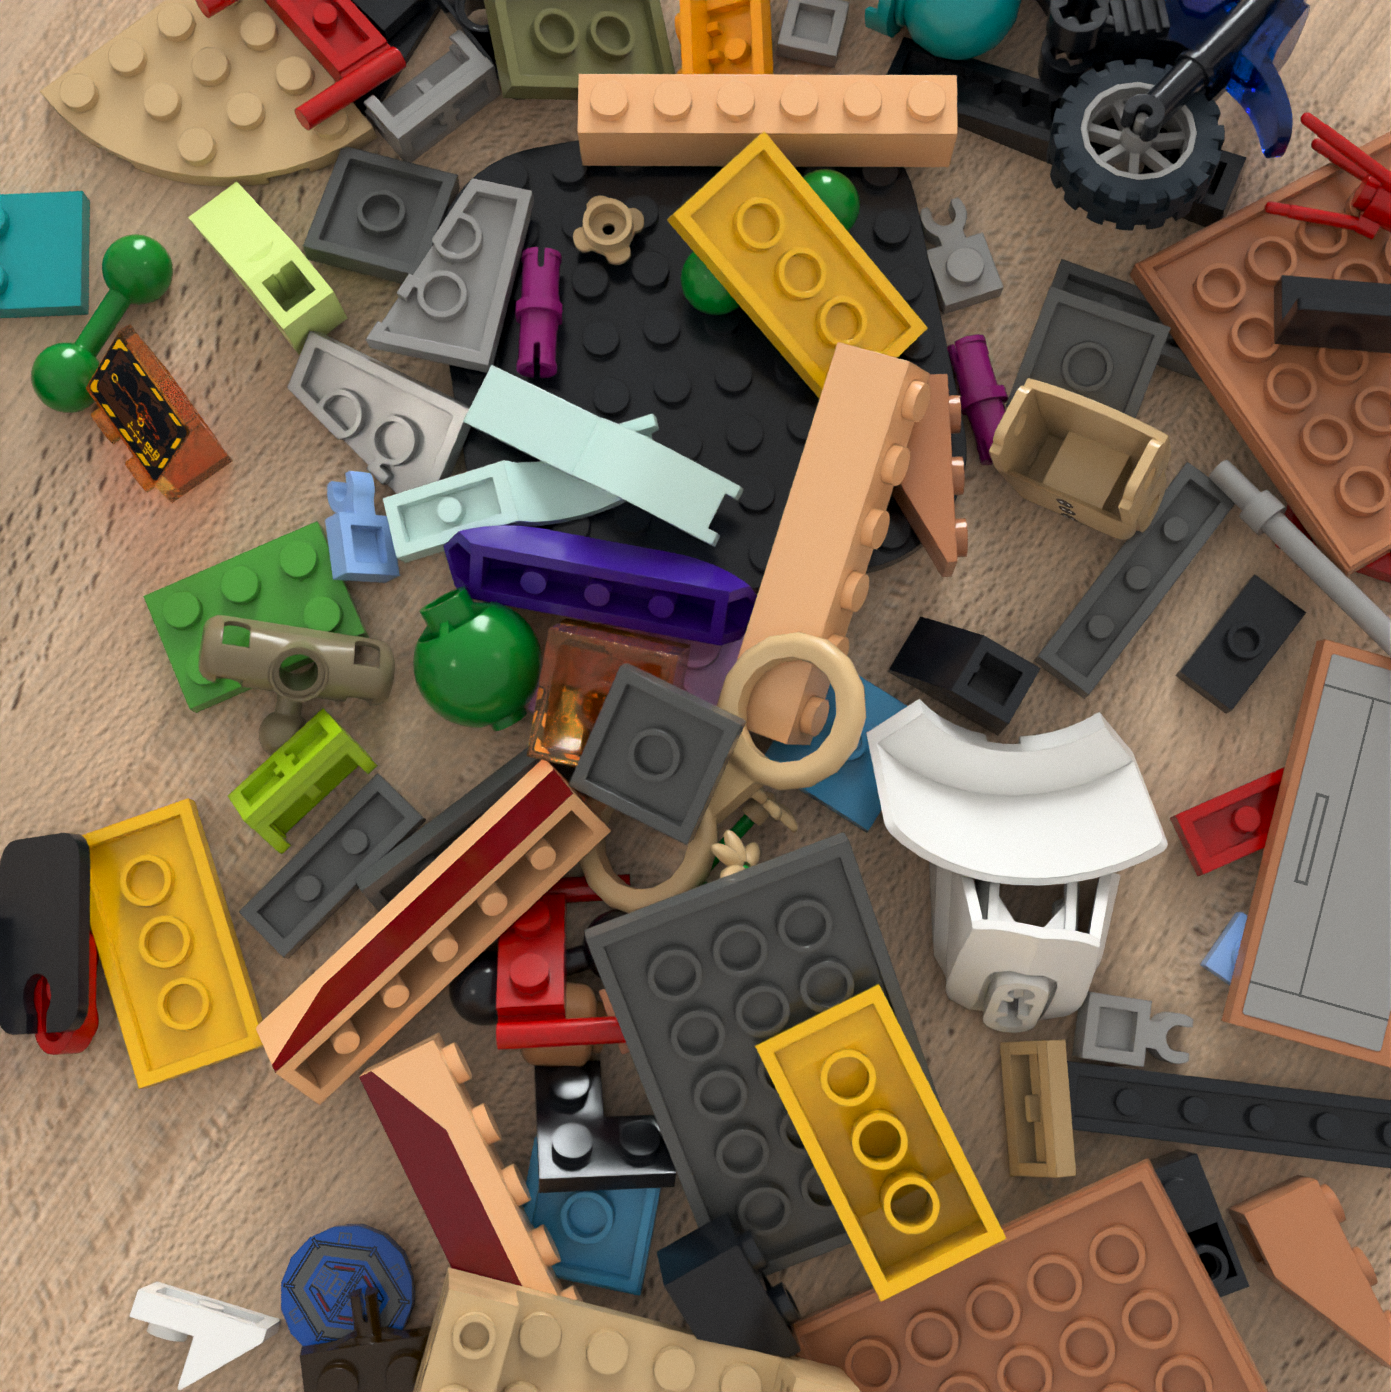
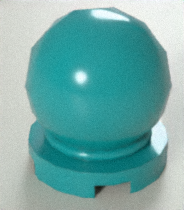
[864,0,1021,60]

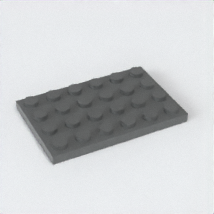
[584,832,944,1276]

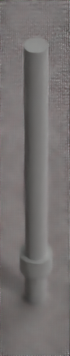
[1209,460,1391,657]

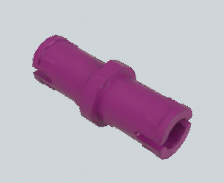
[516,247,563,378]
[947,334,1008,465]

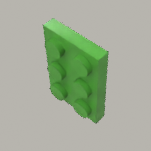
[143,521,369,713]

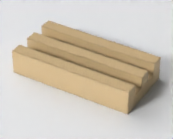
[1000,1039,1076,1178]

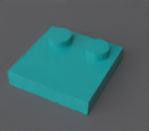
[0,191,90,319]

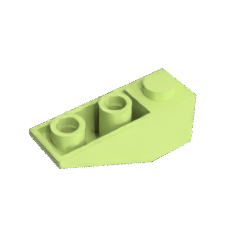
[188,181,348,355]

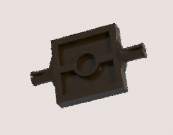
[300,1287,431,1392]

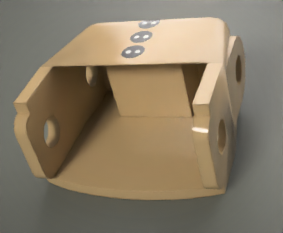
[989,378,1171,540]

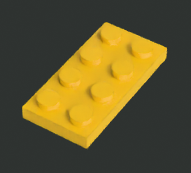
[667,131,928,399]
[82,798,264,1089]

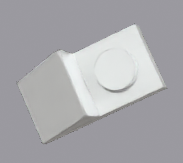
[129,1282,281,1390]

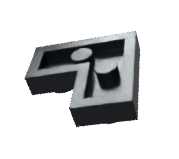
[534,1060,676,1193]

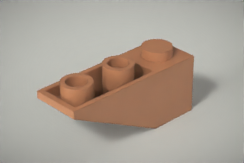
[892,374,968,577]
[1227,1175,1391,1370]

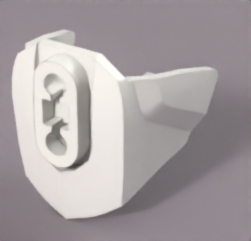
[929,862,1121,1033]

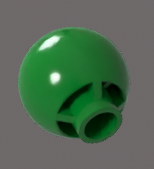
[413,586,543,731]

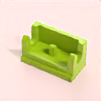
[228,708,378,854]

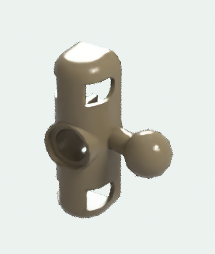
[198,615,395,756]

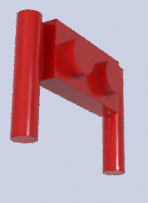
[195,0,406,131]
[496,874,631,1050]

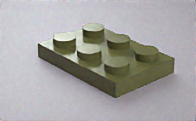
[484,0,675,100]

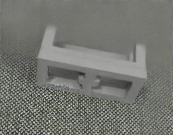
[363,30,501,163]

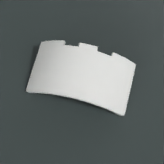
[866,699,1168,886]

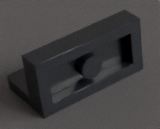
[1274,275,1391,353]

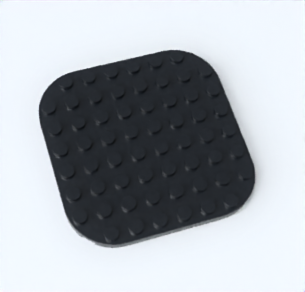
[443,140,967,594]

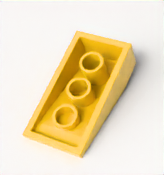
[755,984,1007,1302]

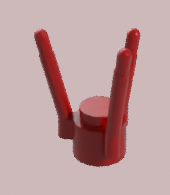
[1264,112,1391,240]

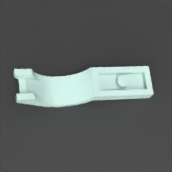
[463,365,744,547]
[383,413,659,563]

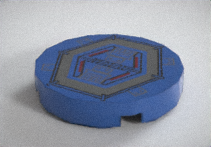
[281,1224,415,1346]

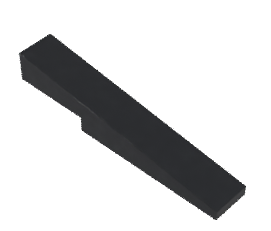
[886,37,1247,227]

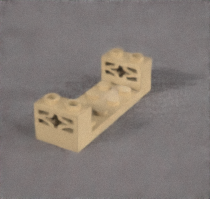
[413,1267,861,1392]

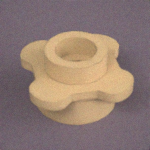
[573,195,644,265]

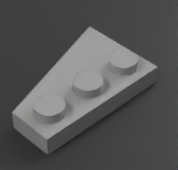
[366,178,535,373]
[287,331,471,494]

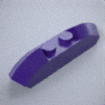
[443,525,757,646]

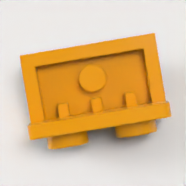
[675,0,774,74]

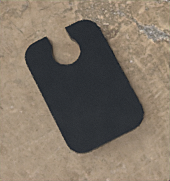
[0,833,90,1035]

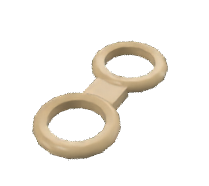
[579,632,866,913]

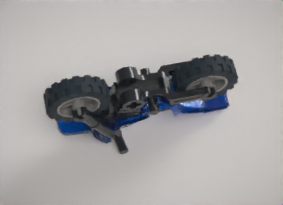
[1036,0,1310,231]

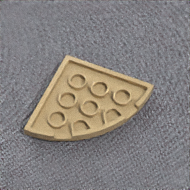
[40,0,377,187]

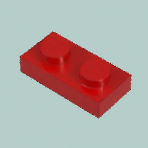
[1170,767,1285,877]

